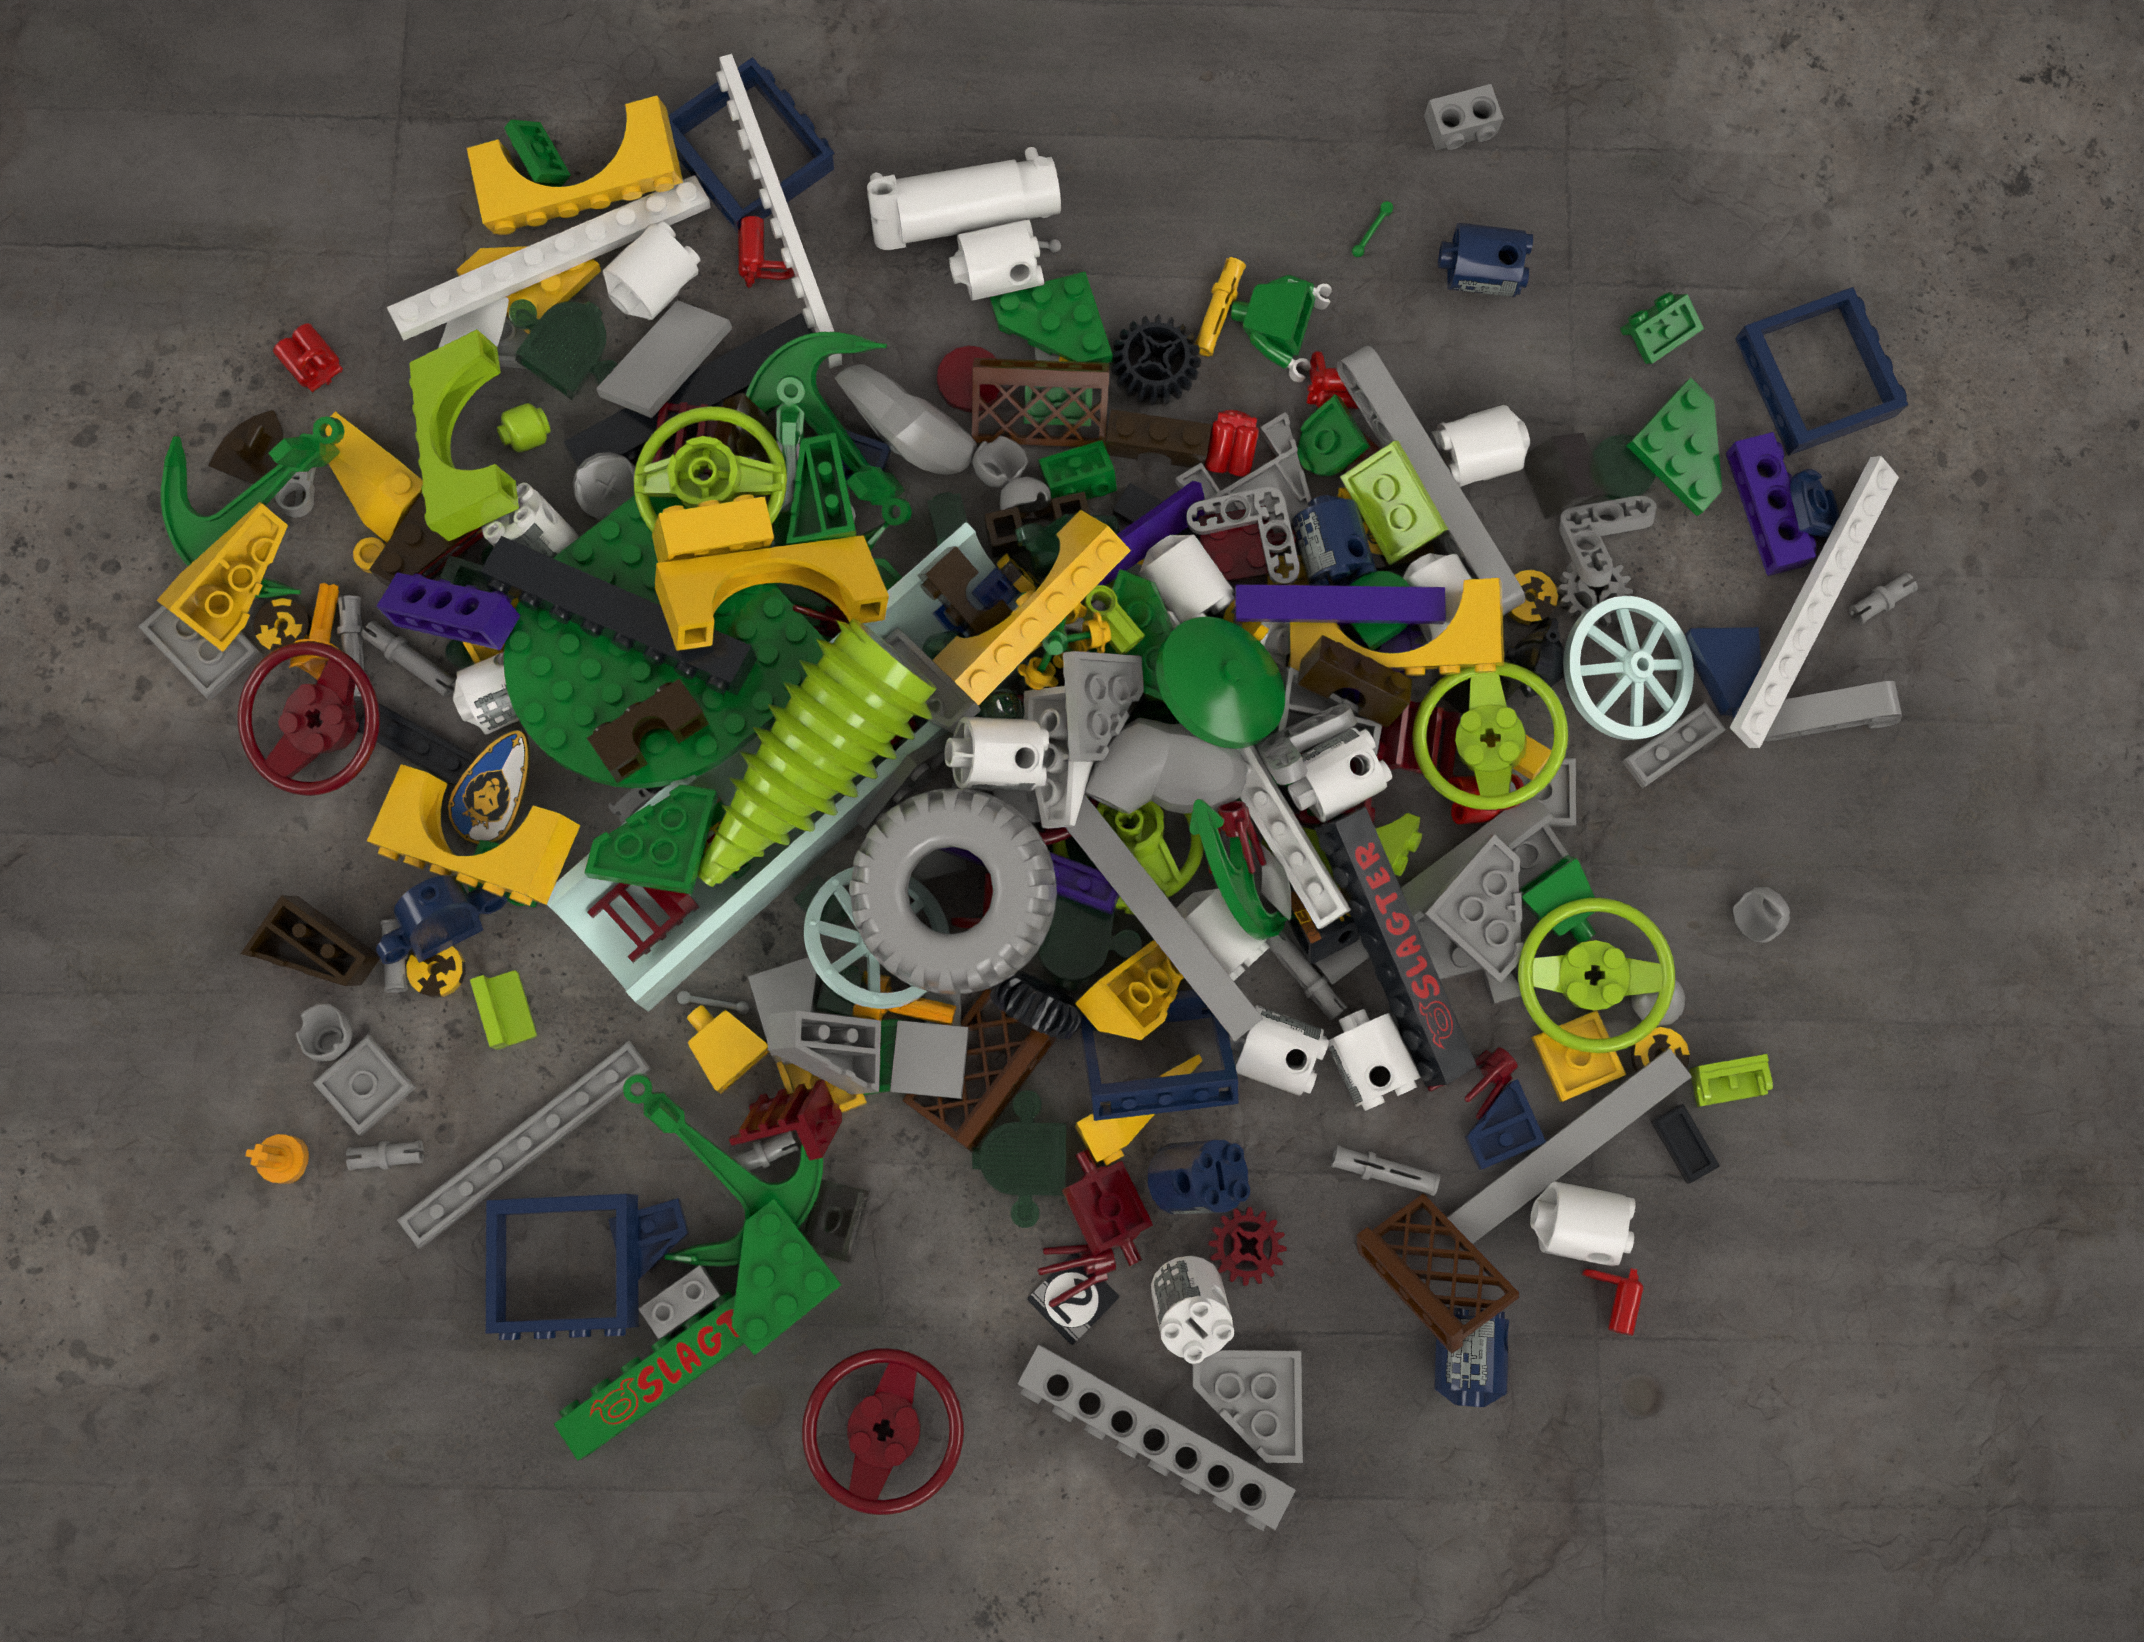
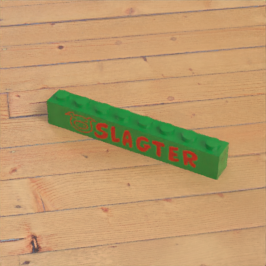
[554,1291,745,1461]

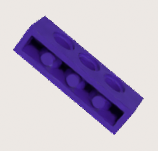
[1725,432,1816,576]
[377,572,521,650]

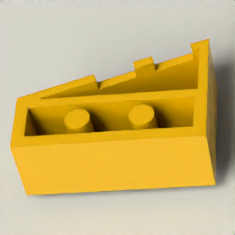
[652,494,774,563]

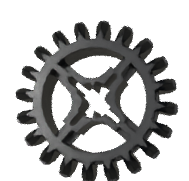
[1112,314,1201,406]
[989,971,1084,1039]

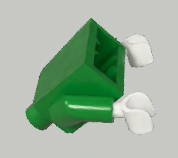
[1231,275,1332,382]

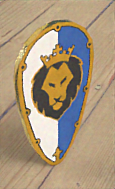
[448,730,530,844]

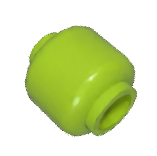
[497,403,551,453]

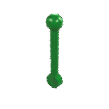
[1352,201,1394,258]

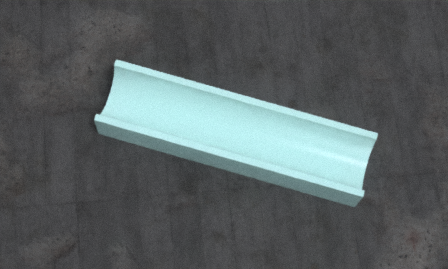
[547,522,1045,1012]

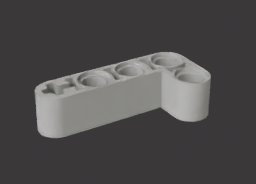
[1764,681,1902,741]

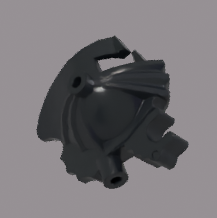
[1505,617,1565,698]

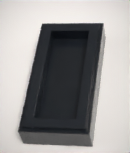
[1651,1104,1720,1184]

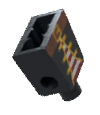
[1287,887,1359,964]

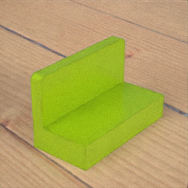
[470,970,537,1050]

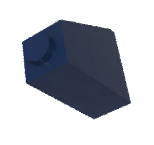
[1684,627,1762,720]

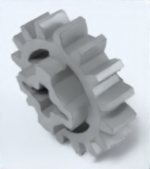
[1557,557,1633,627]

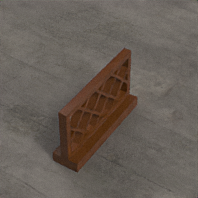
[972,358,1109,447]
[902,988,1057,1153]
[1356,1193,1519,1354]

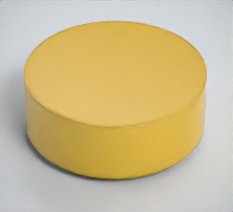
[353,537,386,573]

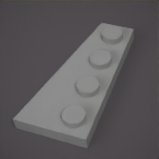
[885,628,981,734]

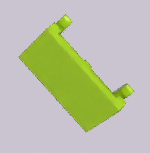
[1689,1054,1773,1107]

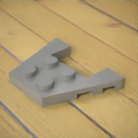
[1175,412,1311,533]
[1392,916,1521,1029]

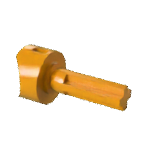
[289,583,339,681]
[853,971,956,1026]
[245,1134,309,1184]

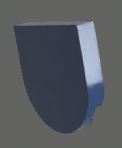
[1790,469,1840,539]

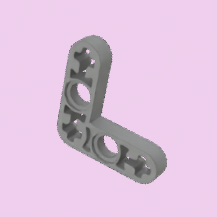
[1187,486,1299,585]
[1559,496,1657,587]
[1257,704,1357,785]

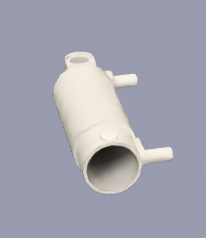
[867,147,1061,250]

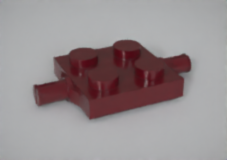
[1199,505,1296,582]
[1062,1149,1153,1266]

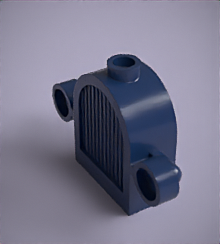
[376,875,507,964]

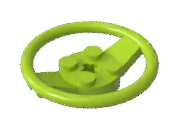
[634,406,787,533]
[1412,662,1568,810]
[1052,795,1204,908]
[1518,898,1675,1053]

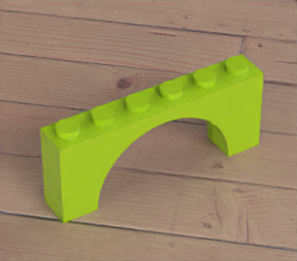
[409,329,519,541]

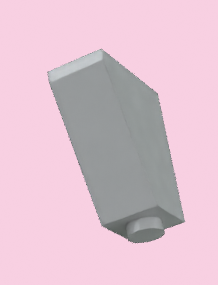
[748,957,821,1065]

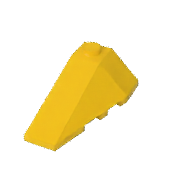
[325,411,423,543]
[156,502,288,652]
[1075,940,1184,1040]
[1075,1054,1202,1166]

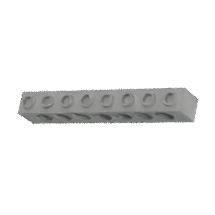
[1017,1344,1296,1531]

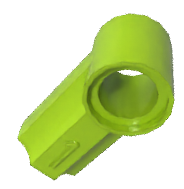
[1082,585,1145,655]

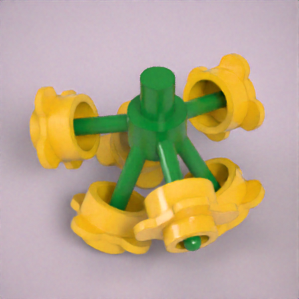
[1011,590,1111,690]

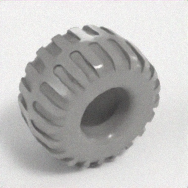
[849,788,1057,995]

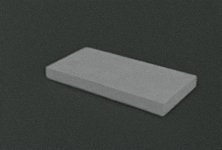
[596,300,732,418]

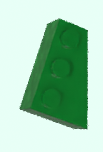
[786,432,857,546]

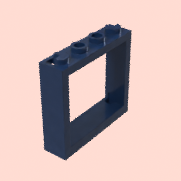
[668,57,835,233]
[1735,287,1908,456]
[1079,990,1238,1121]
[485,1194,639,1340]

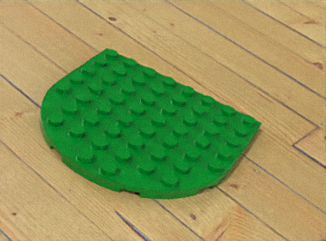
[504,495,826,788]

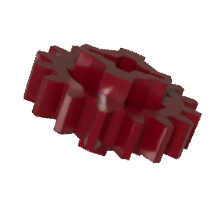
[1208,1207,1287,1286]

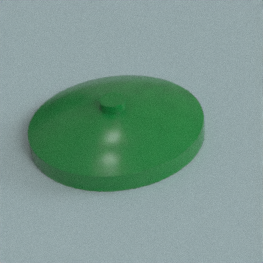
[1156,617,1285,749]

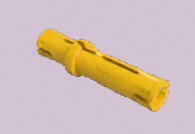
[1194,257,1246,357]

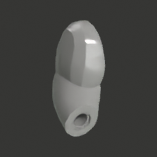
[834,364,977,475]
[1084,718,1247,814]

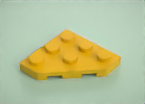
[456,246,601,336]

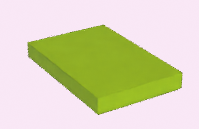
[1340,440,1448,565]

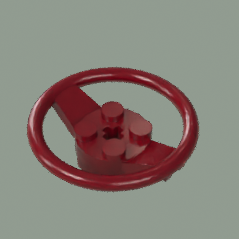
[237,641,380,796]
[802,1348,964,1515]

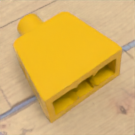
[686,1005,770,1094]

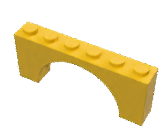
[467,96,683,235]
[932,510,1131,705]
[655,535,889,651]
[1290,578,1504,676]
[367,764,581,906]

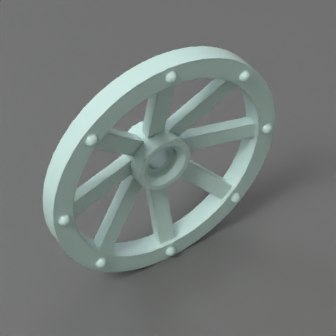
[1563,596,1694,740]
[804,867,950,1009]

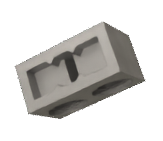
[1424,84,1504,150]
[639,1265,724,1339]

